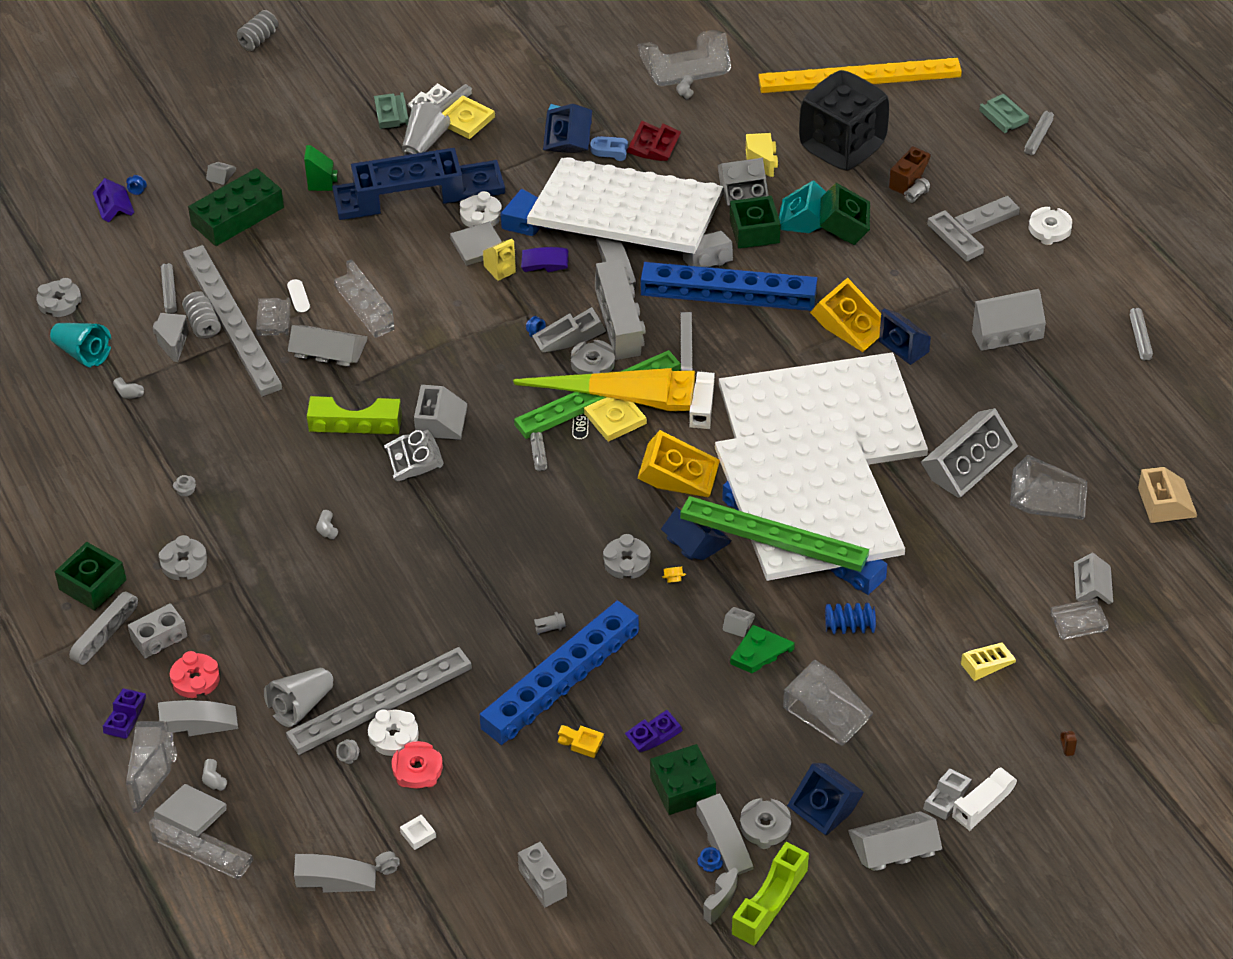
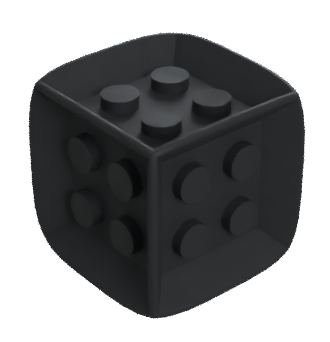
[799,70,889,170]

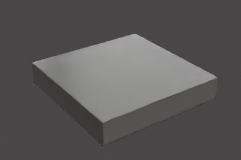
[450,221,502,266]
[154,784,226,838]

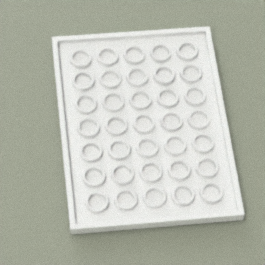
[527,158,723,254]
[719,352,928,465]
[715,418,905,581]

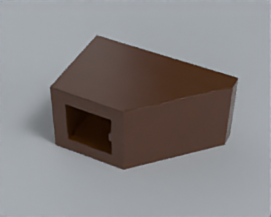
[889,146,931,195]

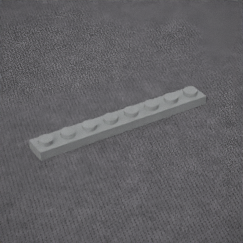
[286,647,472,755]

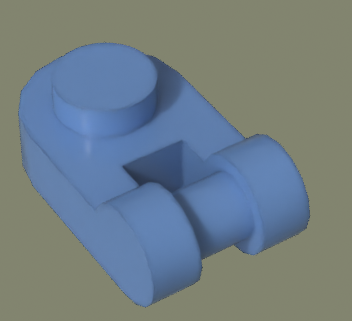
[590,136,628,161]

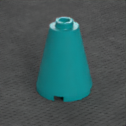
[50,323,111,367]

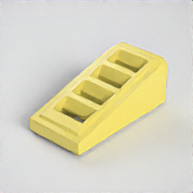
[961,643,1016,681]

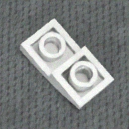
[407,83,452,109]

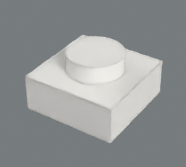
[400,815,436,850]

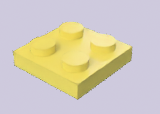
[442,96,495,139]
[584,397,647,442]

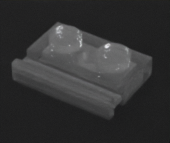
[256,298,291,336]
[1050,598,1109,640]

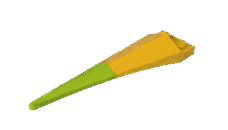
[513,368,695,411]

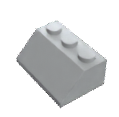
[972,289,1046,351]
[288,325,368,366]
[848,811,942,871]

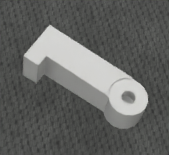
[690,372,715,429]
[952,767,1017,831]

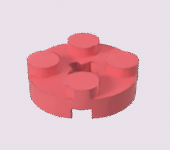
[170,651,220,698]
[392,741,443,788]

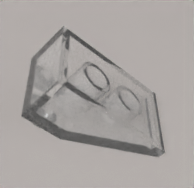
[1010,455,1087,520]
[783,659,873,746]
[126,721,177,813]

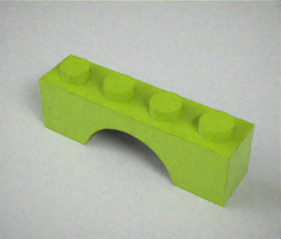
[307,396,402,434]
[732,842,809,946]

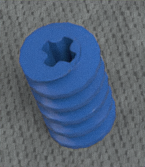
[825,603,876,634]

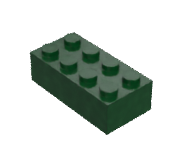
[188,168,284,246]

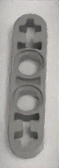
[681,312,692,371]
[69,591,138,665]

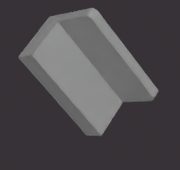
[1074,552,1113,604]

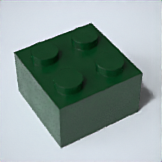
[820,183,870,245]
[729,195,781,249]
[55,542,127,611]
[650,744,716,815]

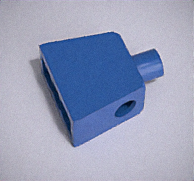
[501,189,552,236]

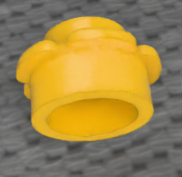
[662,567,686,583]

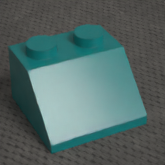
[779,180,826,233]

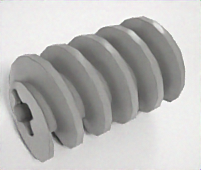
[237,10,279,51]
[182,291,221,338]

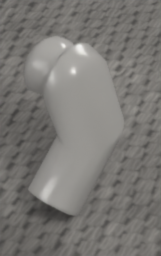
[676,75,694,100]
[113,377,144,399]
[316,510,338,540]
[202,759,227,791]

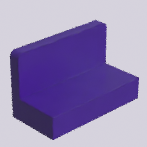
[93,178,134,222]

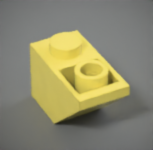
[745,133,778,177]
[483,239,516,281]

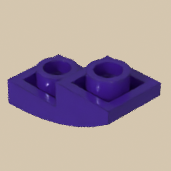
[521,247,569,273]
[103,688,146,739]
[625,710,683,753]

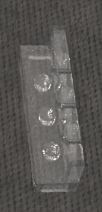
[334,259,395,338]
[149,817,253,880]

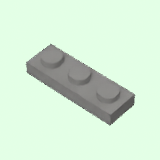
[955,196,1020,234]
[927,210,984,261]

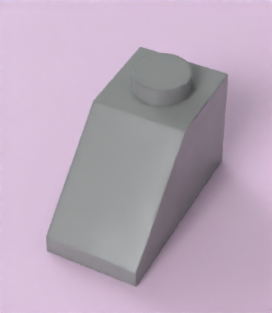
[153,313,189,362]

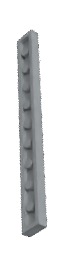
[183,245,282,397]

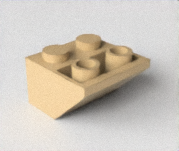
[1138,467,1197,523]

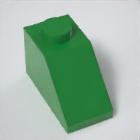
[304,145,338,191]

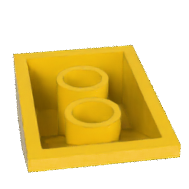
[810,278,881,352]
[637,430,720,497]

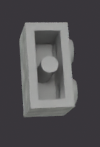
[683,231,733,267]

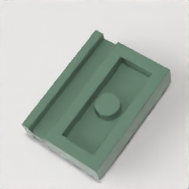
[374,92,409,129]
[979,94,1029,133]

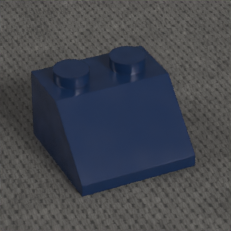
[543,104,592,153]
[879,308,931,365]
[661,507,732,560]
[787,763,864,835]

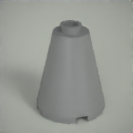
[402,101,451,155]
[264,668,333,727]

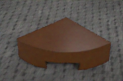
[1060,730,1077,756]

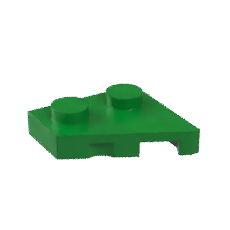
[730,625,795,674]

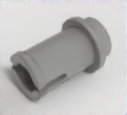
[904,178,930,203]
[534,612,566,634]

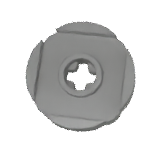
[37,278,82,317]
[571,340,615,375]
[603,534,651,579]
[159,535,207,580]
[740,798,791,849]

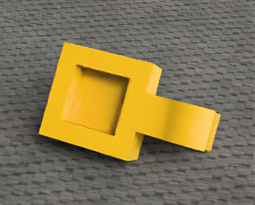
[558,725,604,758]

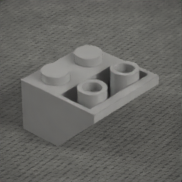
[718,158,768,206]
[414,385,467,440]

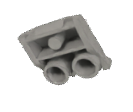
[384,429,444,481]

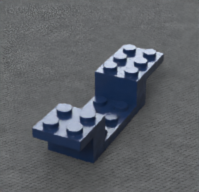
[332,148,505,220]

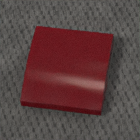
[627,121,681,161]

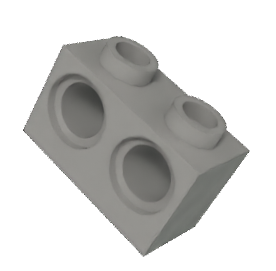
[128,603,188,658]
[518,842,567,908]

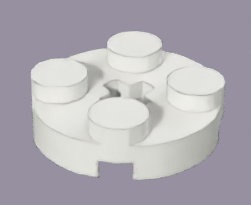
[460,191,502,227]
[1028,207,1072,245]
[368,710,419,756]

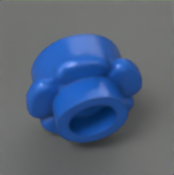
[126,175,147,195]
[526,316,546,338]
[697,847,723,872]

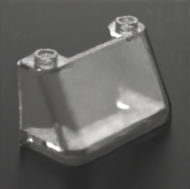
[637,30,731,86]

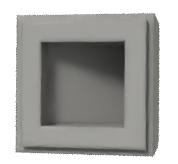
[206,162,236,185]
[723,607,755,637]

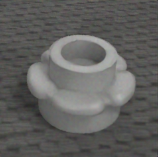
[173,475,196,496]
[336,739,360,764]
[375,851,400,875]

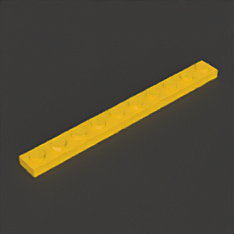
[758,58,962,93]

